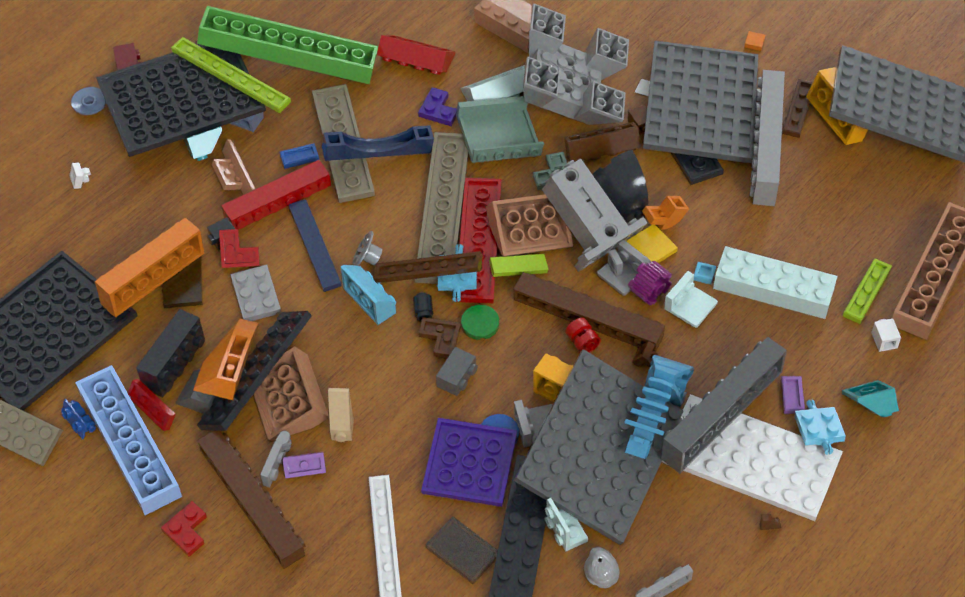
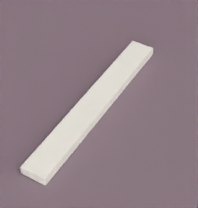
[369,475,402,597]

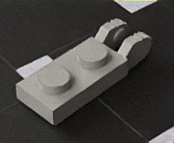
[260,431,292,488]

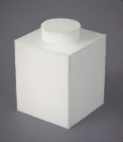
[871,319,901,352]

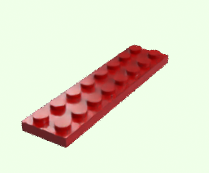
[456,178,502,304]

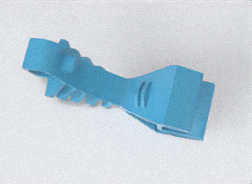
[625,355,694,459]

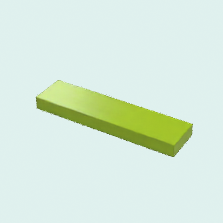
[843,258,892,324]

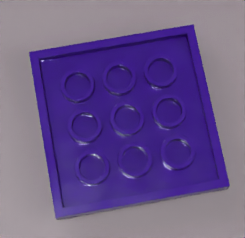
[421,418,517,507]

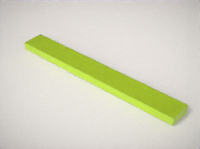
[171,37,291,113]

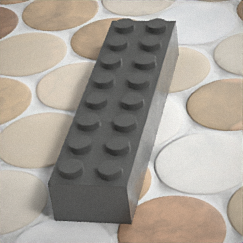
[661,337,787,474]

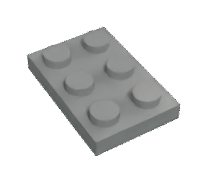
[230,265,281,321]

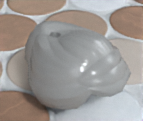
[584,547,620,588]

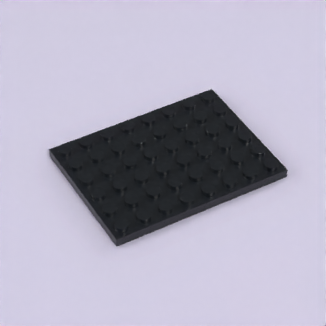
[96,44,266,157]
[0,251,138,411]

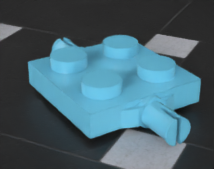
[437,244,477,302]
[794,400,846,455]

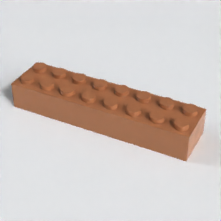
[892,202,965,340]

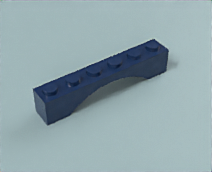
[322,125,434,161]

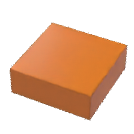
[744,31,766,51]

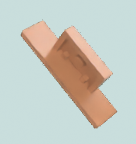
[212,139,255,195]

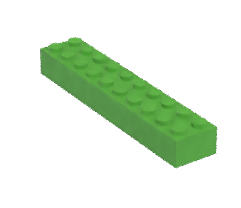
[197,6,378,84]

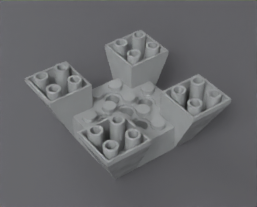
[523,4,629,125]

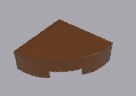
[759,514,781,530]

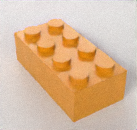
[806,67,868,145]

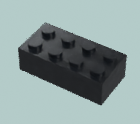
[136,309,205,398]

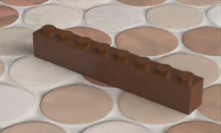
[513,272,665,352]
[197,431,306,569]

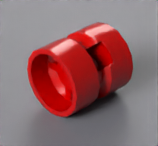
[565,318,601,353]

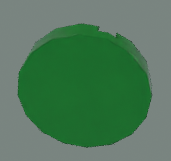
[461,305,499,340]

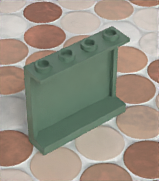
[456,96,544,163]

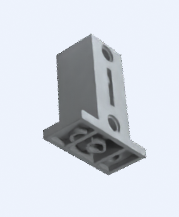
[542,159,647,272]

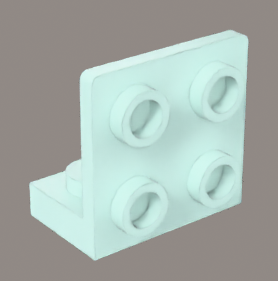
[665,271,718,328]
[545,498,588,552]

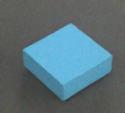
[694,262,716,284]

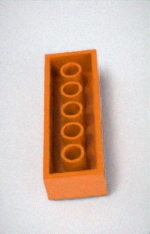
[95,218,204,318]

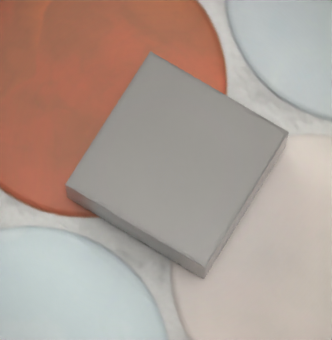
[608,249,623,276]

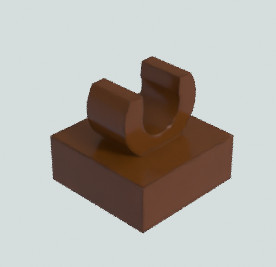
[632,341,658,367]

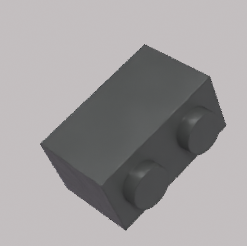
[436,347,478,396]

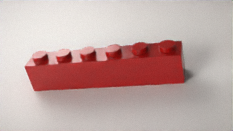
[221,160,331,229]

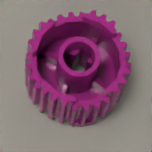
[628,261,672,305]

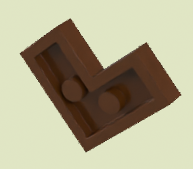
[419,317,461,358]

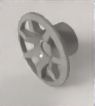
[352,231,382,266]

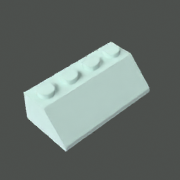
[461,65,525,101]

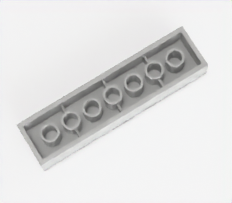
[750,70,785,206]

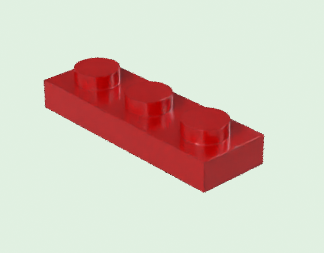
[128,379,176,431]

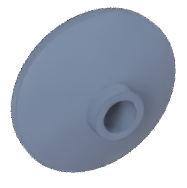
[71,87,106,115]

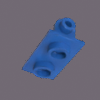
[61,399,96,439]

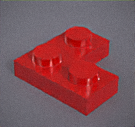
[219,229,260,268]
[161,501,207,557]

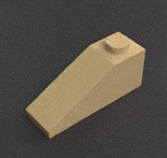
[328,388,354,442]

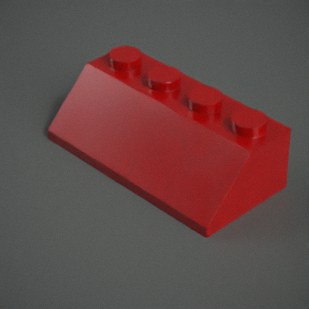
[377,35,456,75]

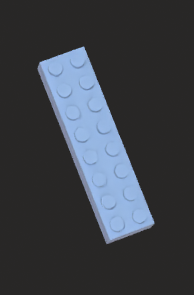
[75,365,182,515]

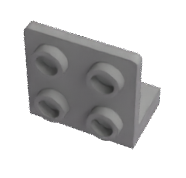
[597,239,651,296]
[514,400,553,448]

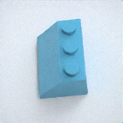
[341,265,396,325]

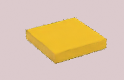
[626,225,678,263]

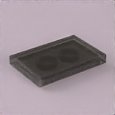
[425,516,498,584]

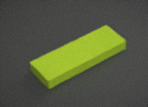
[489,254,549,277]

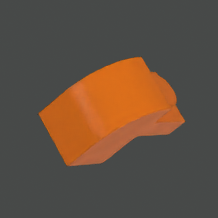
[642,196,689,230]

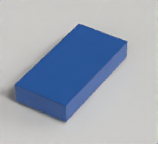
[280,143,319,169]

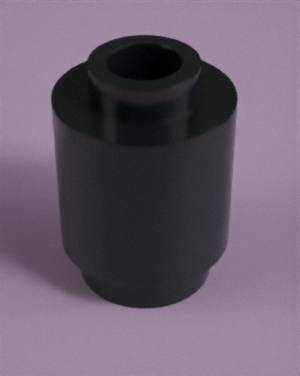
[413,292,434,322]

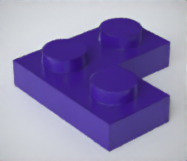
[418,87,457,126]

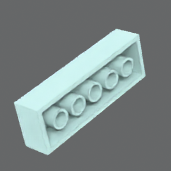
[713,246,837,319]

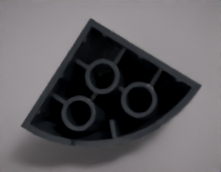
[592,150,649,223]

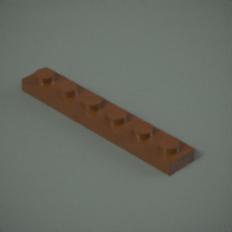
[373,251,483,283]

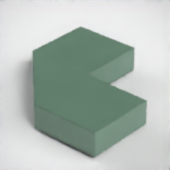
[533,152,567,190]

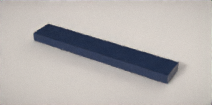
[289,199,342,292]

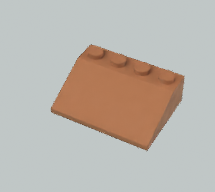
[474,0,532,53]
[486,195,573,257]
[254,346,329,441]

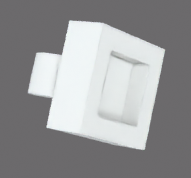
[70,163,91,189]

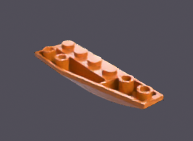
[193,318,258,400]

